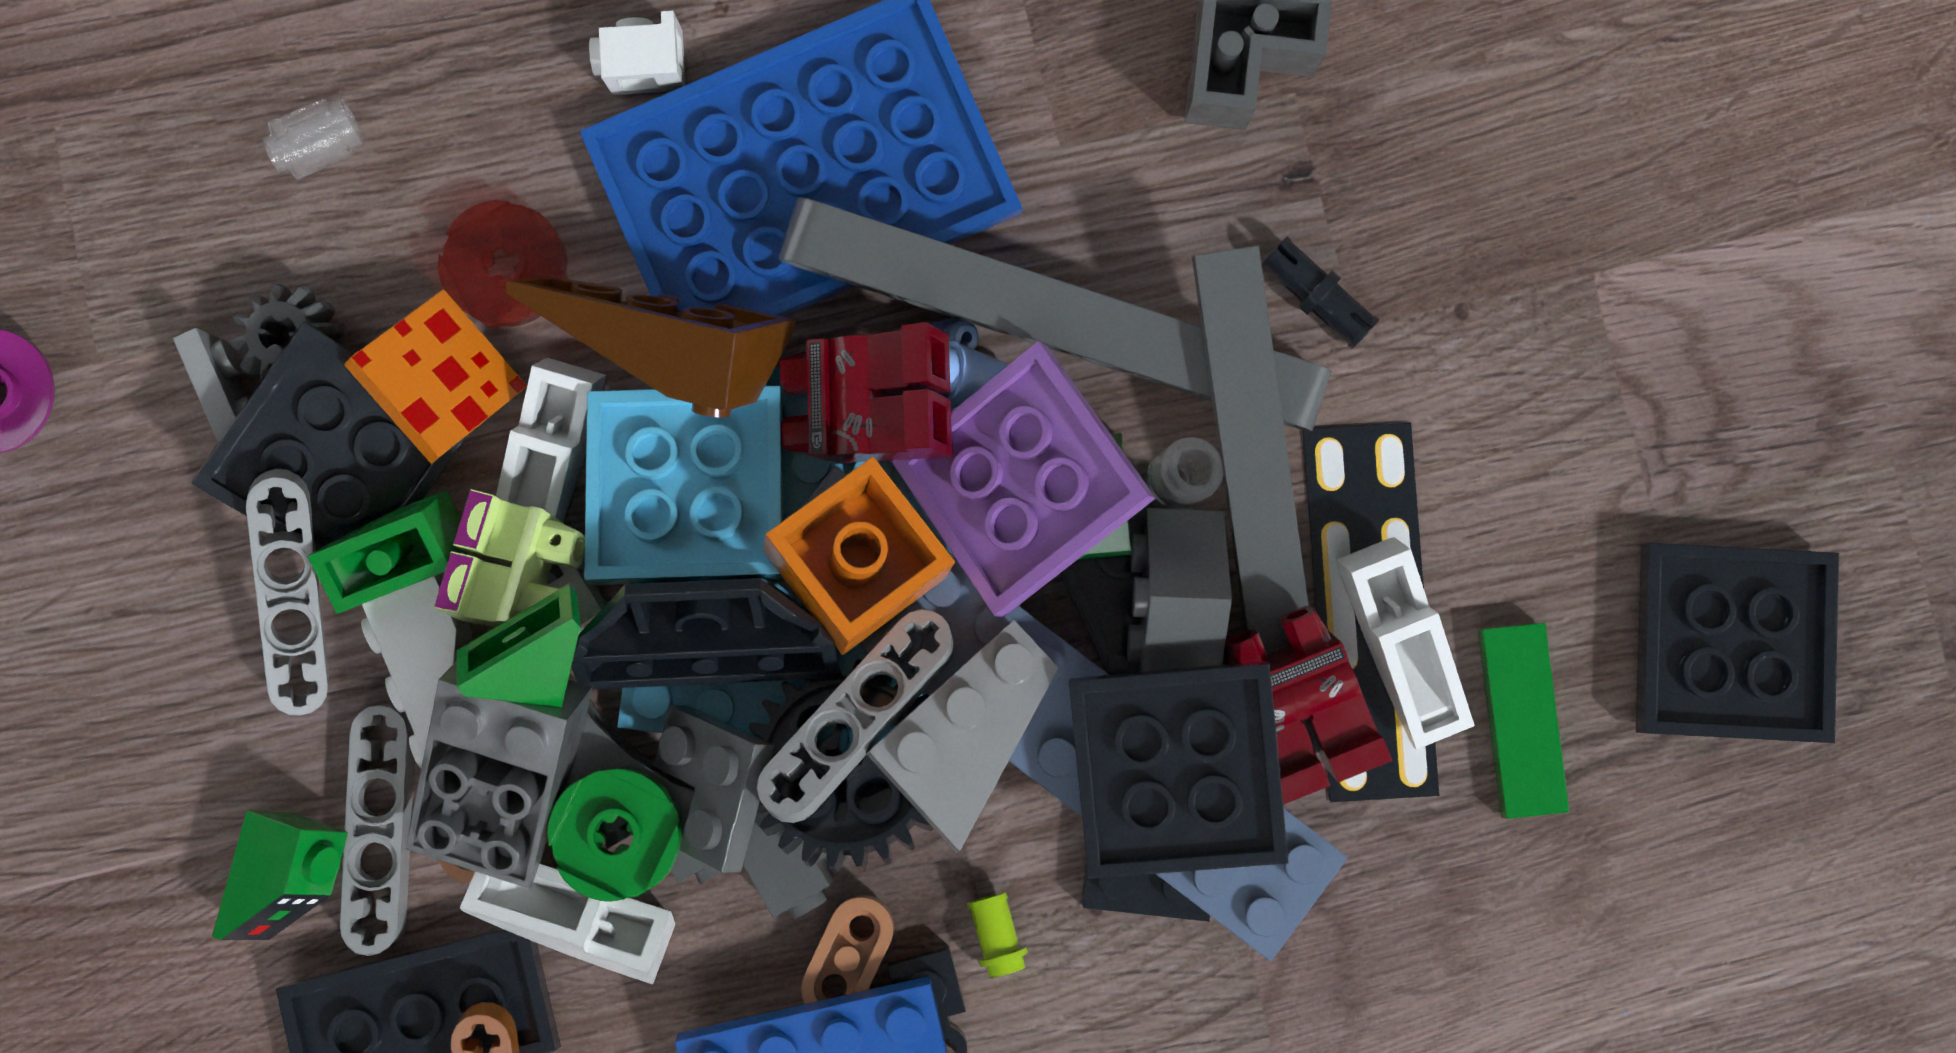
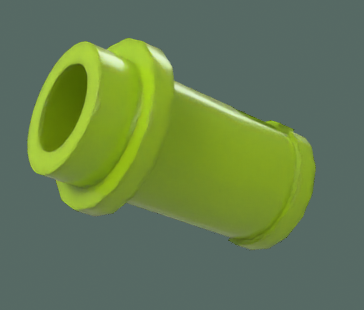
[967,892,1028,978]

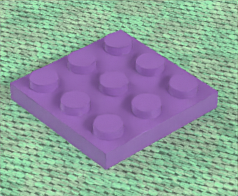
[891,341,1156,617]

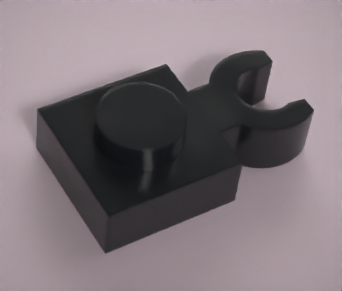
[888,946,967,1053]

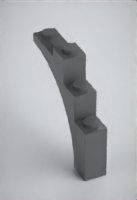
[564,680,892,919]

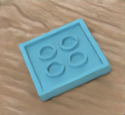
[584,386,784,585]

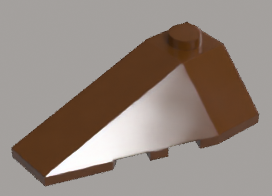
[506,275,795,417]

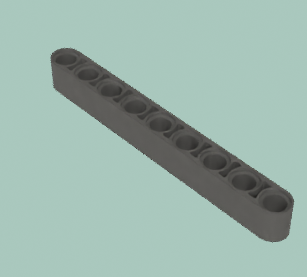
[778,197,1332,432]

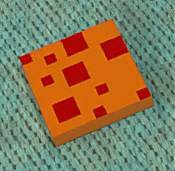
[344,289,527,464]

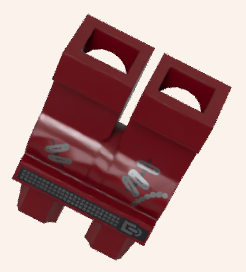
[780,322,952,464]
[1224,606,1393,805]

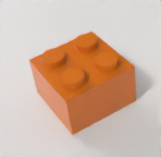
[763,457,955,655]

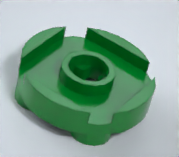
[547,767,683,902]

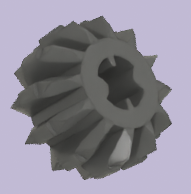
[229,284,346,381]

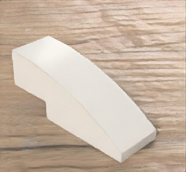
[496,358,606,522]
[1336,537,1475,749]
[460,864,675,984]

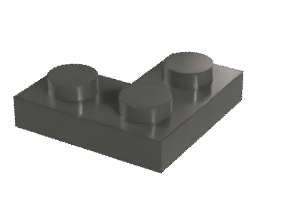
[653,705,774,873]

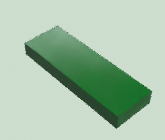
[1477,623,1570,819]

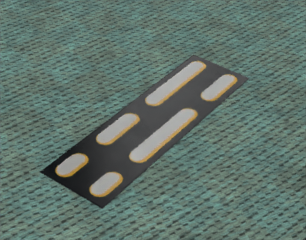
[1303,422,1440,803]

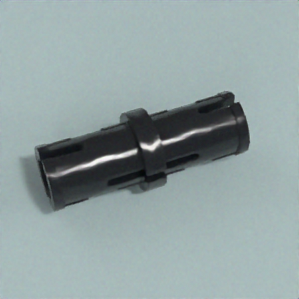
[1261,236,1380,350]

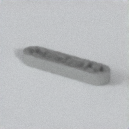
[246,469,329,716]
[757,609,954,823]
[340,704,415,956]

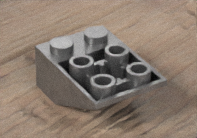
[406,661,592,889]

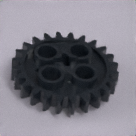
[748,659,934,873]

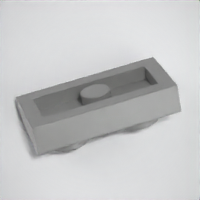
[173,328,250,442]

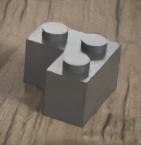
[1184,0,1332,130]
[1127,508,1232,672]

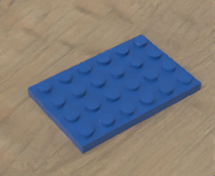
[579,0,1023,317]

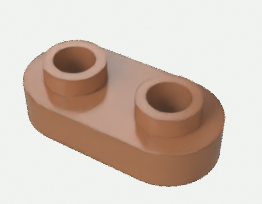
[801,895,894,1004]

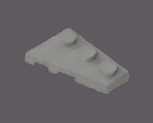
[867,620,1058,853]

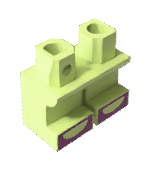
[434,489,585,627]

